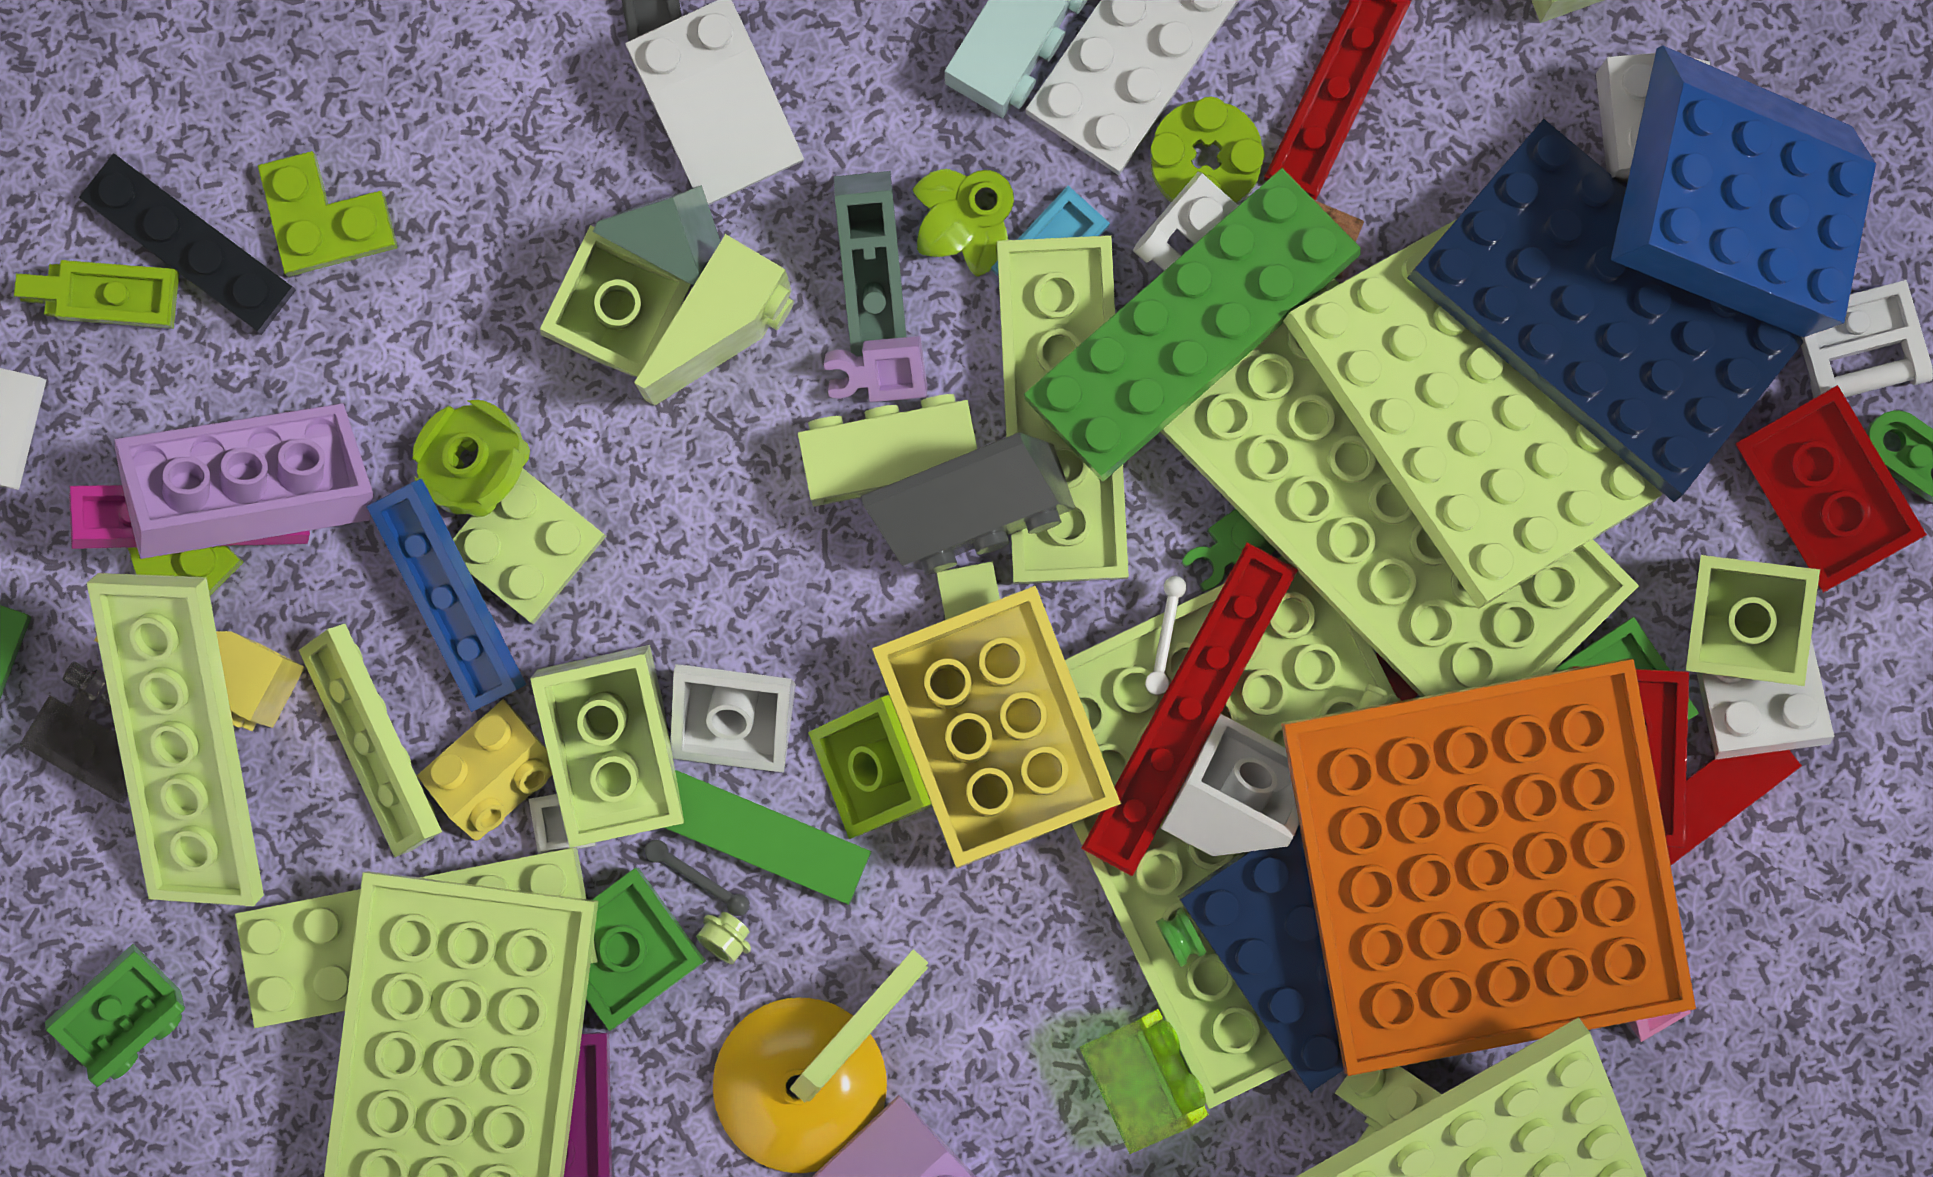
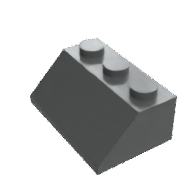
[861,432,1076,575]

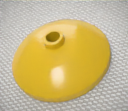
[713,997,887,1173]

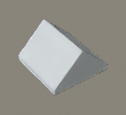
[671,664,796,773]

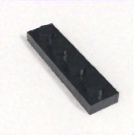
[78,153,296,335]

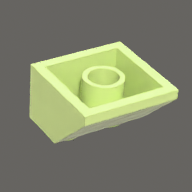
[540,225,691,378]
[1686,555,1820,686]

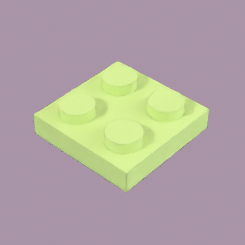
[453,468,606,625]

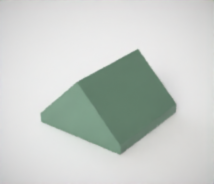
[593,185,721,286]

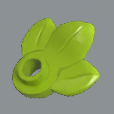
[912,169,1014,277]

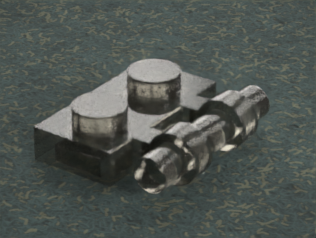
[20,661,128,804]

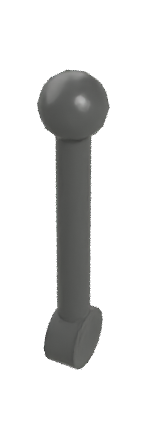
[645,840,750,916]

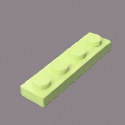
[298,624,442,858]

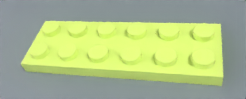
[997,236,1129,584]
[87,573,264,906]
[235,848,598,1028]

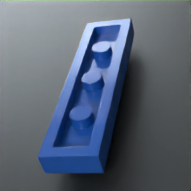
[366,479,527,712]

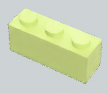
[798,394,977,507]

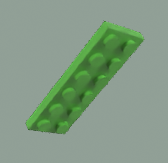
[1024,168,1361,482]

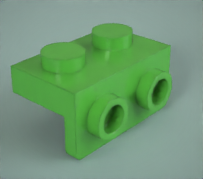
[45,944,185,1087]

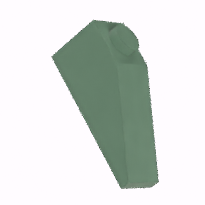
[834,171,907,357]

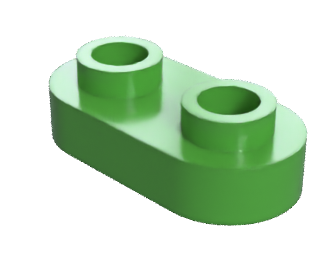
[1865,410,1933,502]

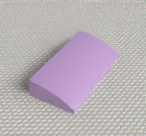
[115,404,373,559]

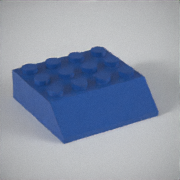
[1611,45,1876,338]

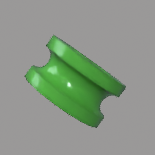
[1156,908,1206,967]

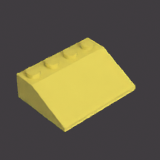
[872,586,1121,869]

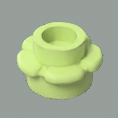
[696,912,751,964]

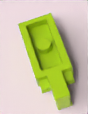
[14,260,179,329]

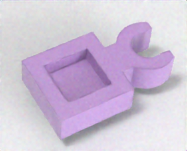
[824,336,928,402]

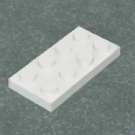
[1026,0,1239,175]

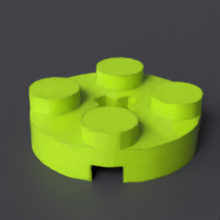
[1150,96,1265,205]
[412,400,530,517]

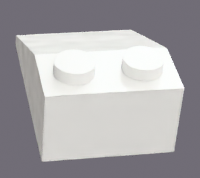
[625,0,804,205]

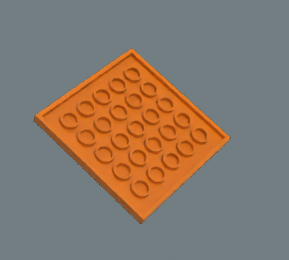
[1281,658,1696,1076]

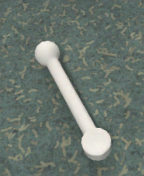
[1145,576,1186,695]

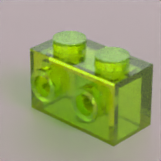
[1079,1009,1209,1154]

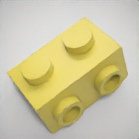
[416,699,552,841]

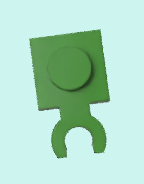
[1181,509,1277,592]

